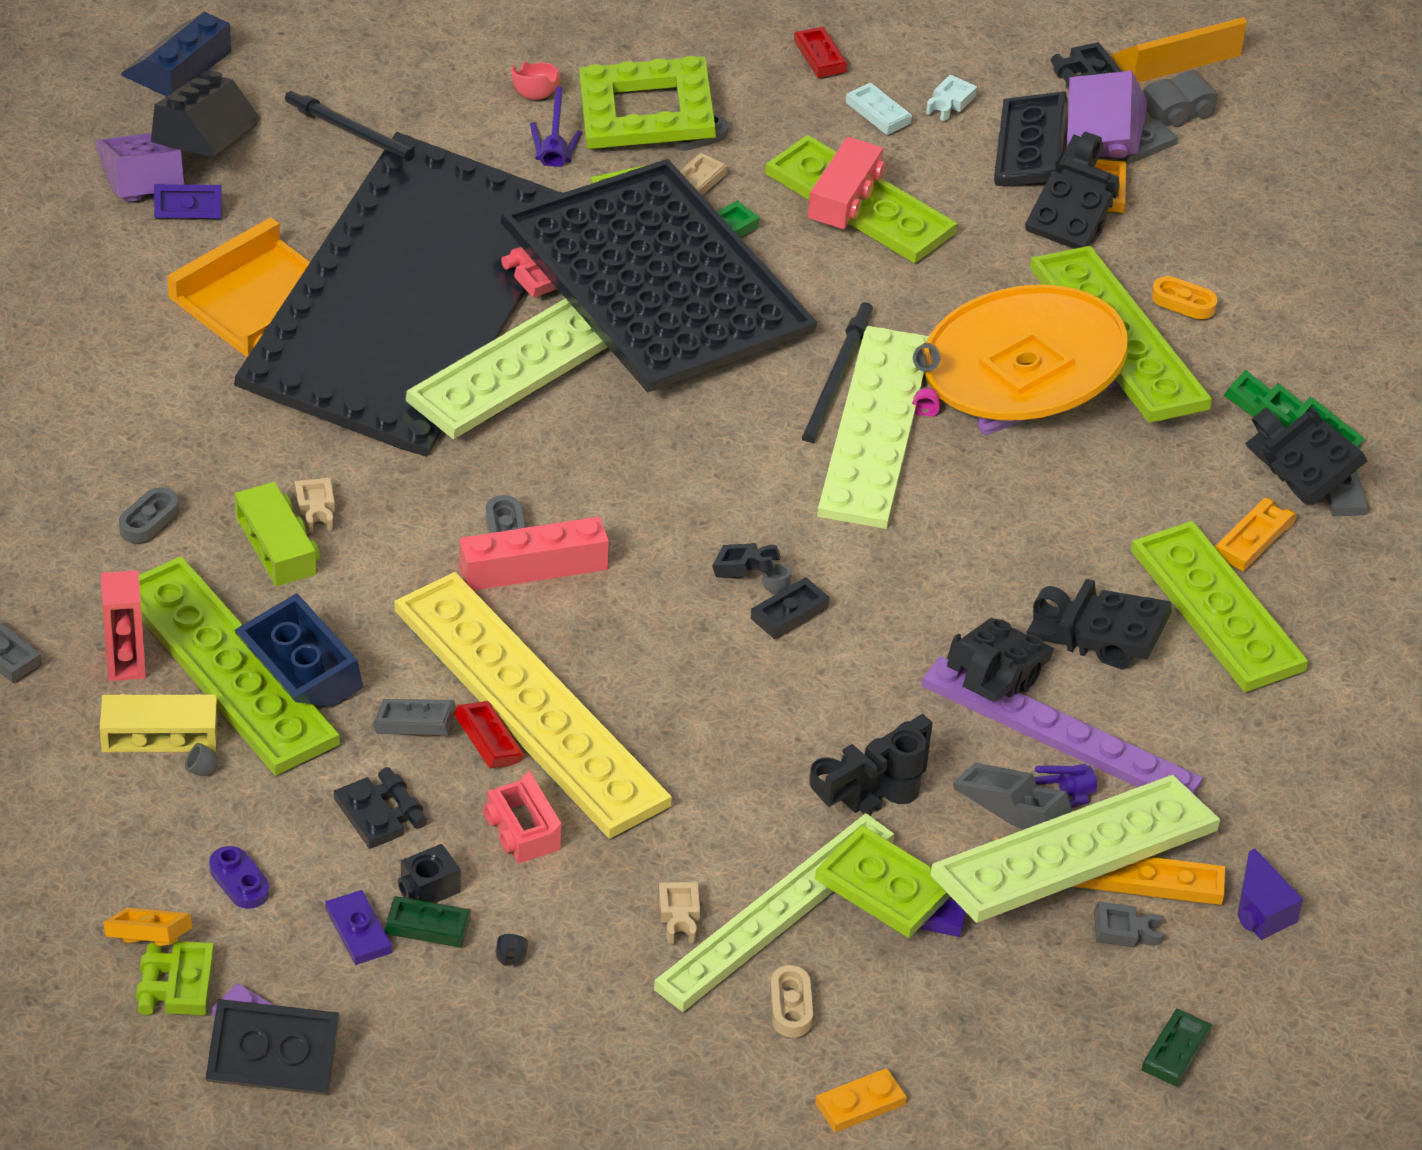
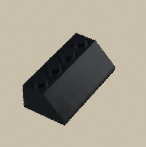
[151,70,260,157]

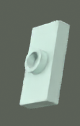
[846,82,912,135]

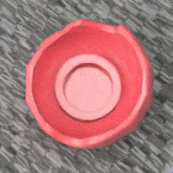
[511,62,561,100]

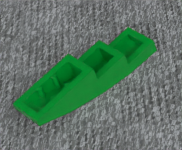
[1223,369,1365,447]

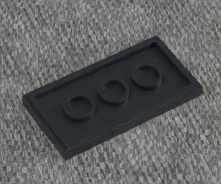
[994,91,1068,187]

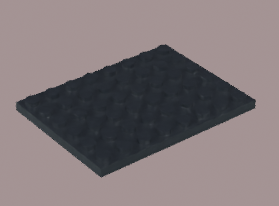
[501,159,817,393]

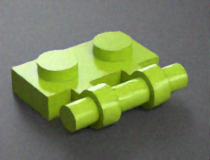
[135,941,214,1016]

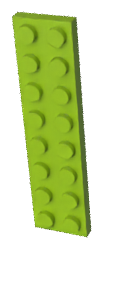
[1030,246,1212,423]
[139,556,340,776]

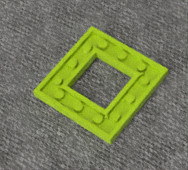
[579,56,716,149]

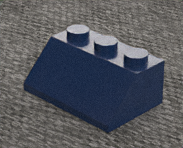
[121,12,231,97]
[235,593,364,706]

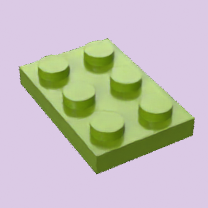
[815,825,951,938]

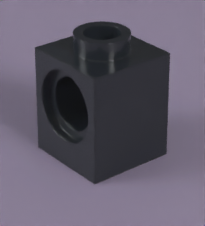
[397,844,461,903]

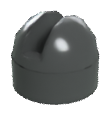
[913,343,941,372]
[762,564,791,595]
[185,743,218,776]

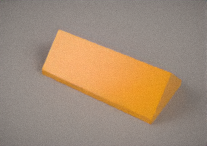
[1110,17,1247,83]

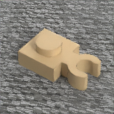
[294,478,335,533]
[658,882,700,944]

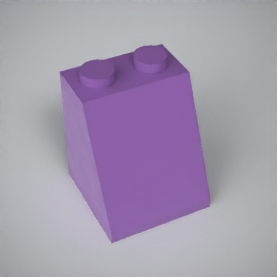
[1067,71,1147,158]

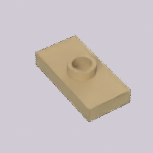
[680,152,727,196]

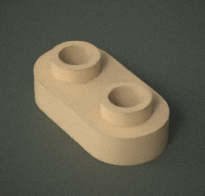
[770,965,813,1038]

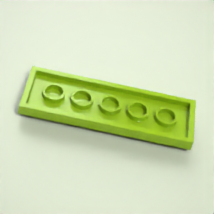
[765,135,958,264]
[1130,520,1308,693]

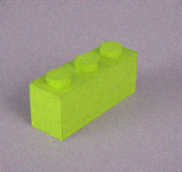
[234,481,320,587]

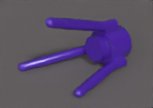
[530,86,582,167]
[1023,764,1097,830]

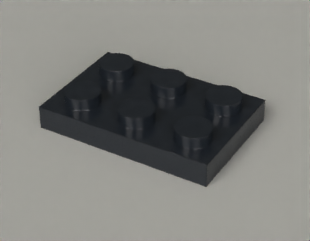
[205,999,340,1096]

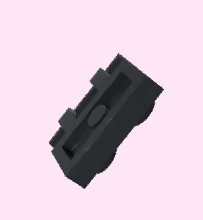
[1050,42,1122,91]
[334,767,427,849]

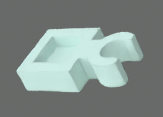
[926,75,977,121]

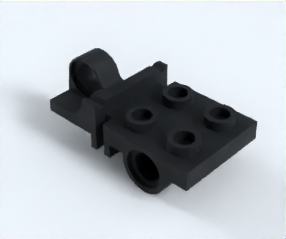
[1025,131,1120,249]
[1245,407,1367,505]
[1027,579,1172,670]
[947,617,1054,703]
[809,714,933,816]

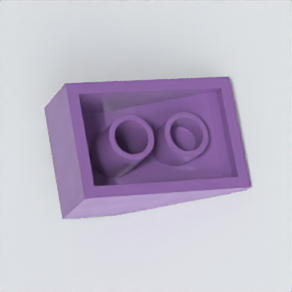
[95,132,184,201]

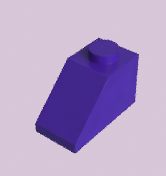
[1237,849,1303,940]

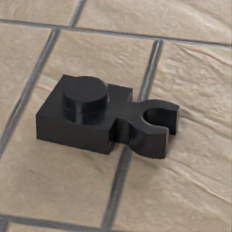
[712,543,781,578]

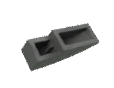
[953,763,1072,829]

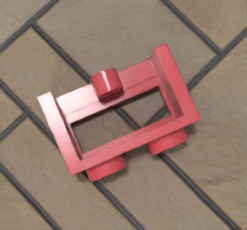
[483,770,562,864]

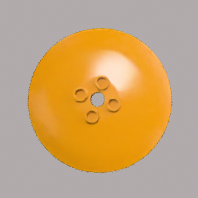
[924,285,1128,420]

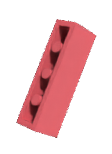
[459,516,609,591]

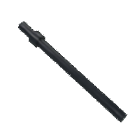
[285,91,415,161]
[802,302,873,444]

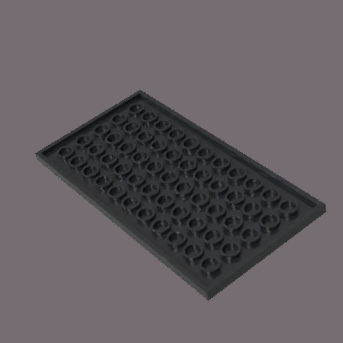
[234,132,562,457]

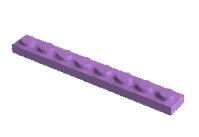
[921,656,1203,795]

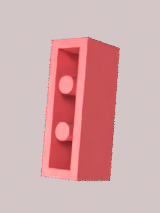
[808,136,886,229]
[100,570,146,681]

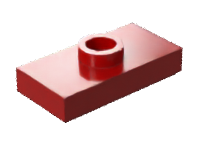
[794,26,847,78]
[454,701,524,769]

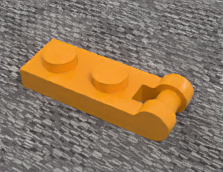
[1215,497,1297,572]

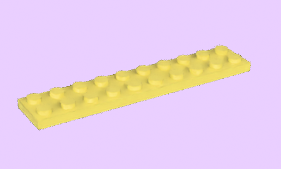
[394,572,672,839]

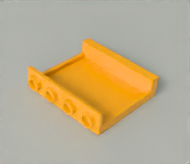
[167,217,310,357]

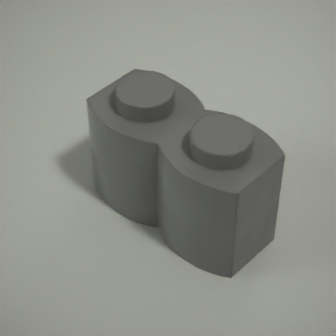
[1143,71,1218,127]

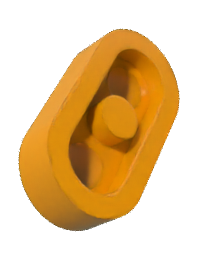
[1151,276,1217,319]

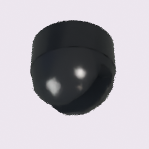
[496,934,528,967]

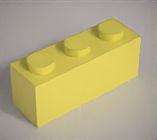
[100,694,218,752]

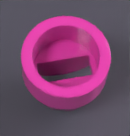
[912,388,940,417]

